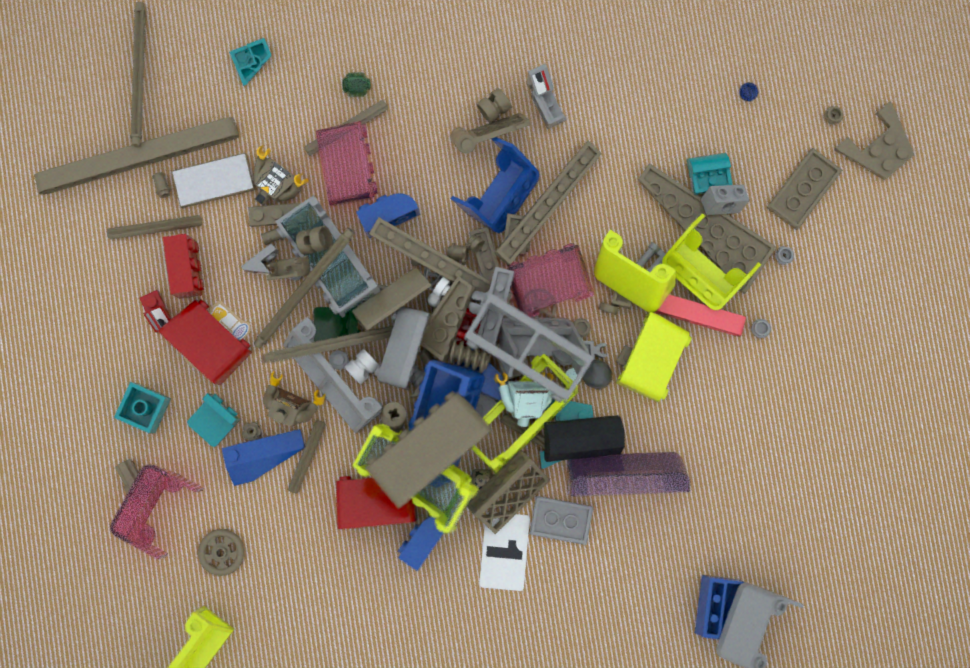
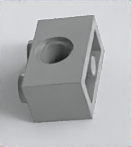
[701,185,750,215]

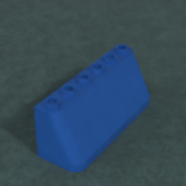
[408,360,485,488]

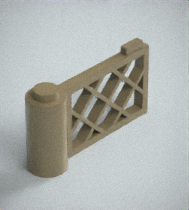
[450,113,531,154]

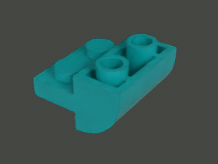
[686,153,733,195]

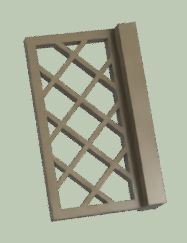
[466,449,550,534]

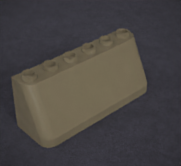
[365,391,492,508]

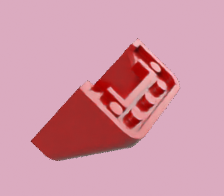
[159,299,252,385]
[336,476,418,529]

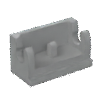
[531,90,566,129]

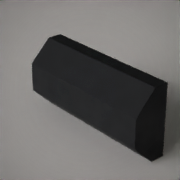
[544,415,625,462]

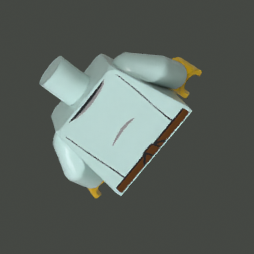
[494,372,554,427]

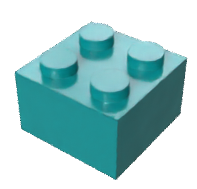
[114,382,171,434]

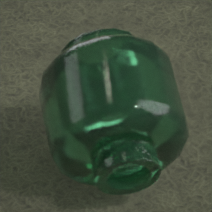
[342,72,371,97]

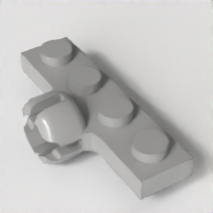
[469,267,515,346]

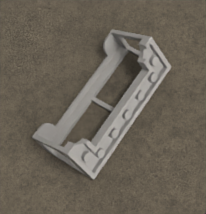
[464,293,594,403]
[283,317,384,434]

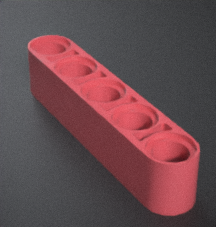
[655,294,746,336]

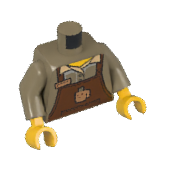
[263,371,325,427]

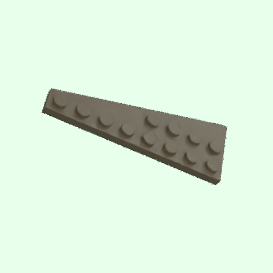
[638,163,776,294]

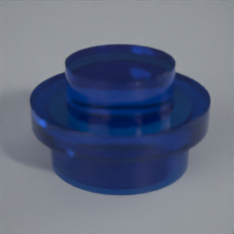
[739,82,758,102]

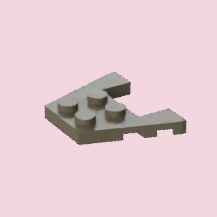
[834,101,915,180]

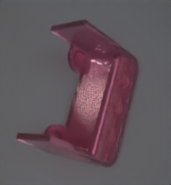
[110,464,204,560]

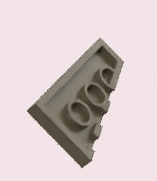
[421,276,475,363]

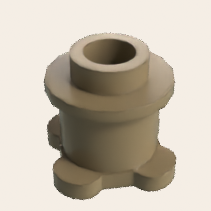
[447,243,469,265]

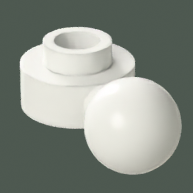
[427,277,451,307]

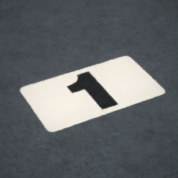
[479,512,530,591]

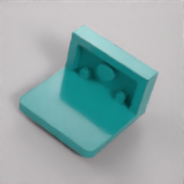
[187,393,241,447]

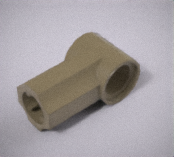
[115,459,150,501]

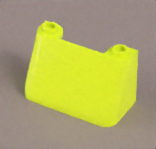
[594,229,676,312]
[616,311,692,402]

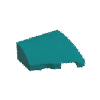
[229,38,272,86]

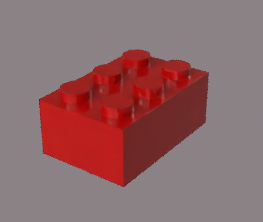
[163,233,204,299]

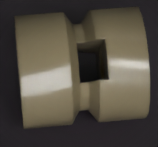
[476,88,512,123]
[296,225,333,255]

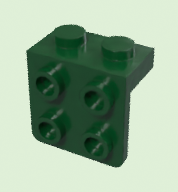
[313,305,360,342]

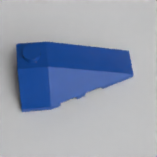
[221,429,305,486]

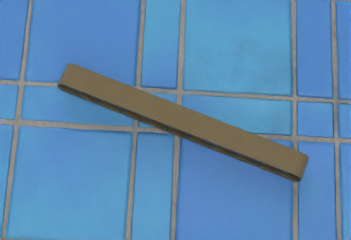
[34,117,239,195]

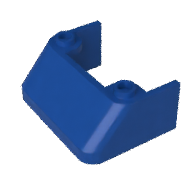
[451,137,540,233]

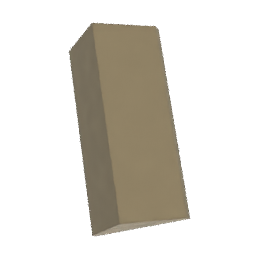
[352,267,432,330]

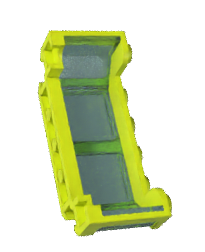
[352,424,479,533]

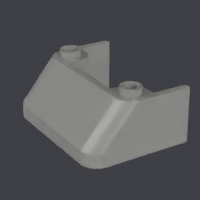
[375,307,430,391]
[499,317,588,377]
[716,582,804,668]

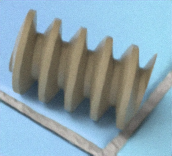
[449,339,491,374]
[380,402,406,433]

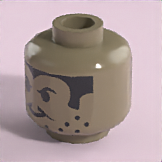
[470,469,495,492]

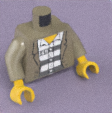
[253,145,309,206]

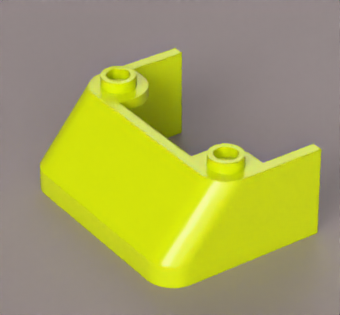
[662,213,761,310]

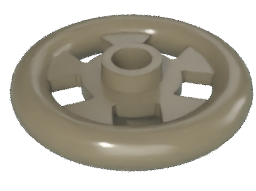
[198,529,245,576]

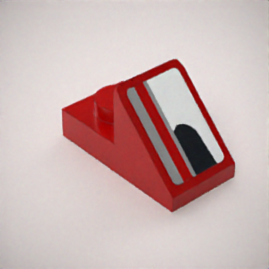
[140,290,171,333]

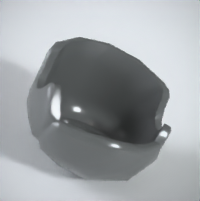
[582,360,612,390]

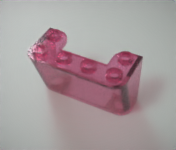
[316,121,378,207]
[507,243,594,317]

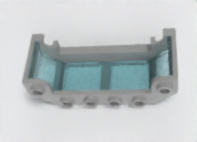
[275,195,381,318]

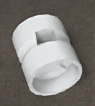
[344,348,379,385]

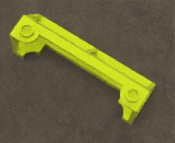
[471,353,578,474]
[168,606,235,668]

